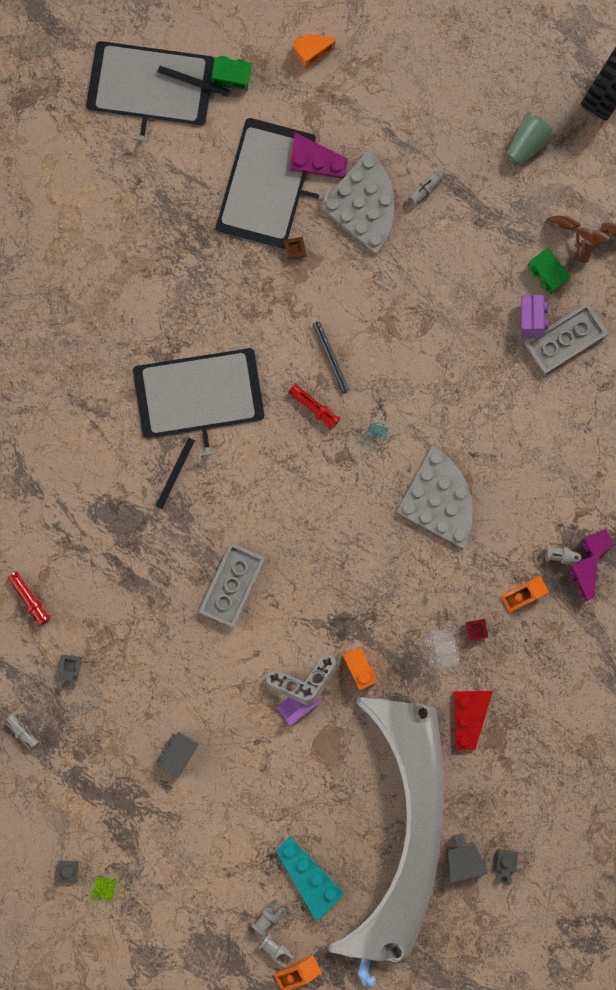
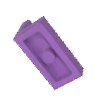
[277,689,321,725]

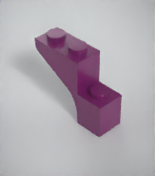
[569,529,614,601]

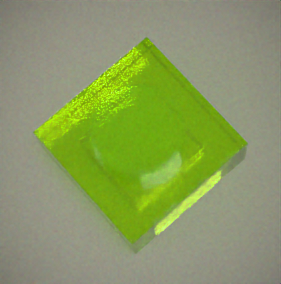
[93,876,117,900]

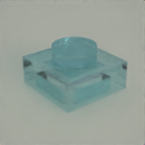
[368,422,389,439]

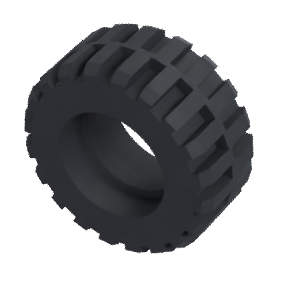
[581,47,616,120]

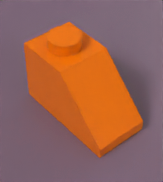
[292,34,336,69]
[501,575,549,613]
[343,647,377,690]
[274,955,322,990]

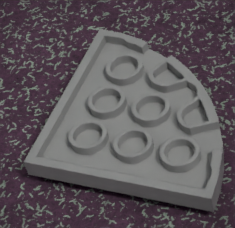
[319,151,394,255]
[396,446,473,549]

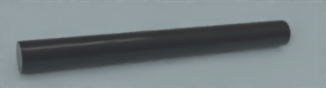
[158,65,230,97]
[313,321,349,393]
[156,438,195,509]

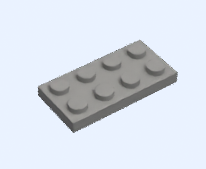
[524,302,609,375]
[199,542,266,628]

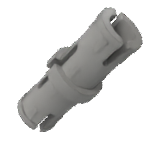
[408,171,443,205]
[4,714,39,751]

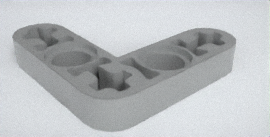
[266,655,337,705]

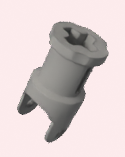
[545,545,581,564]
[252,899,285,937]
[258,933,295,968]

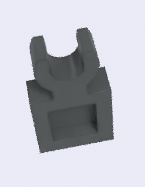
[59,655,82,689]
[495,849,518,886]

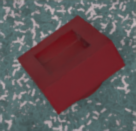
[465,619,489,641]

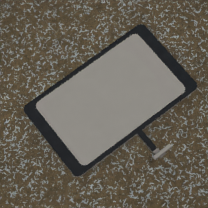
[86,41,214,143]
[216,118,330,249]
[133,348,265,456]

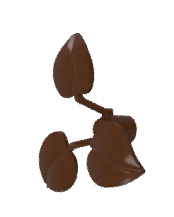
[546,215,616,263]

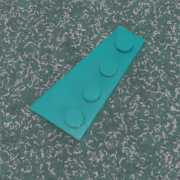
[276,836,345,922]

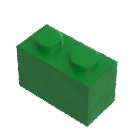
[211,56,252,91]
[528,247,571,294]

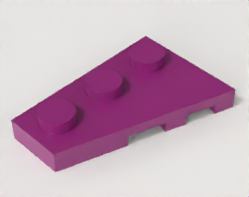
[289,132,348,179]

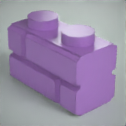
[521,295,549,338]

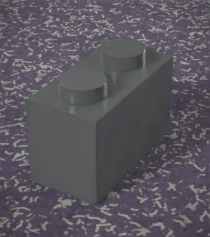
[157,732,199,779]

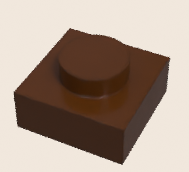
[284,237,306,260]

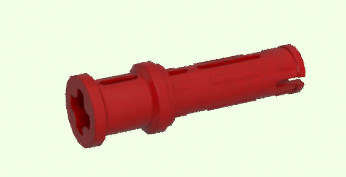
[288,383,341,431]
[7,571,52,627]

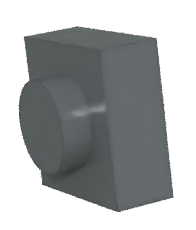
[57,860,79,882]

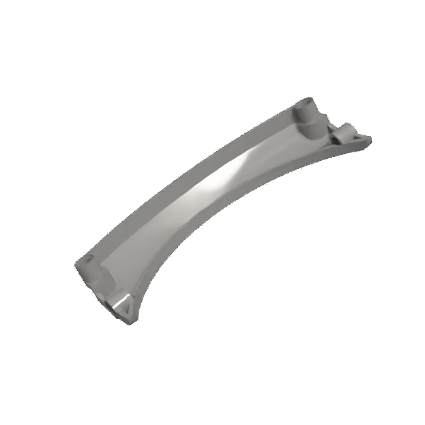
[328,697,444,962]

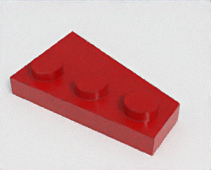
[454,691,493,750]

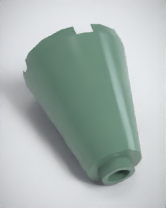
[506,112,557,166]

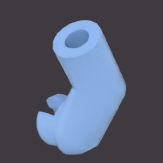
[358,958,376,987]

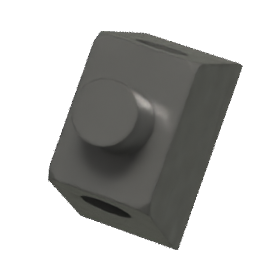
[447,833,488,883]

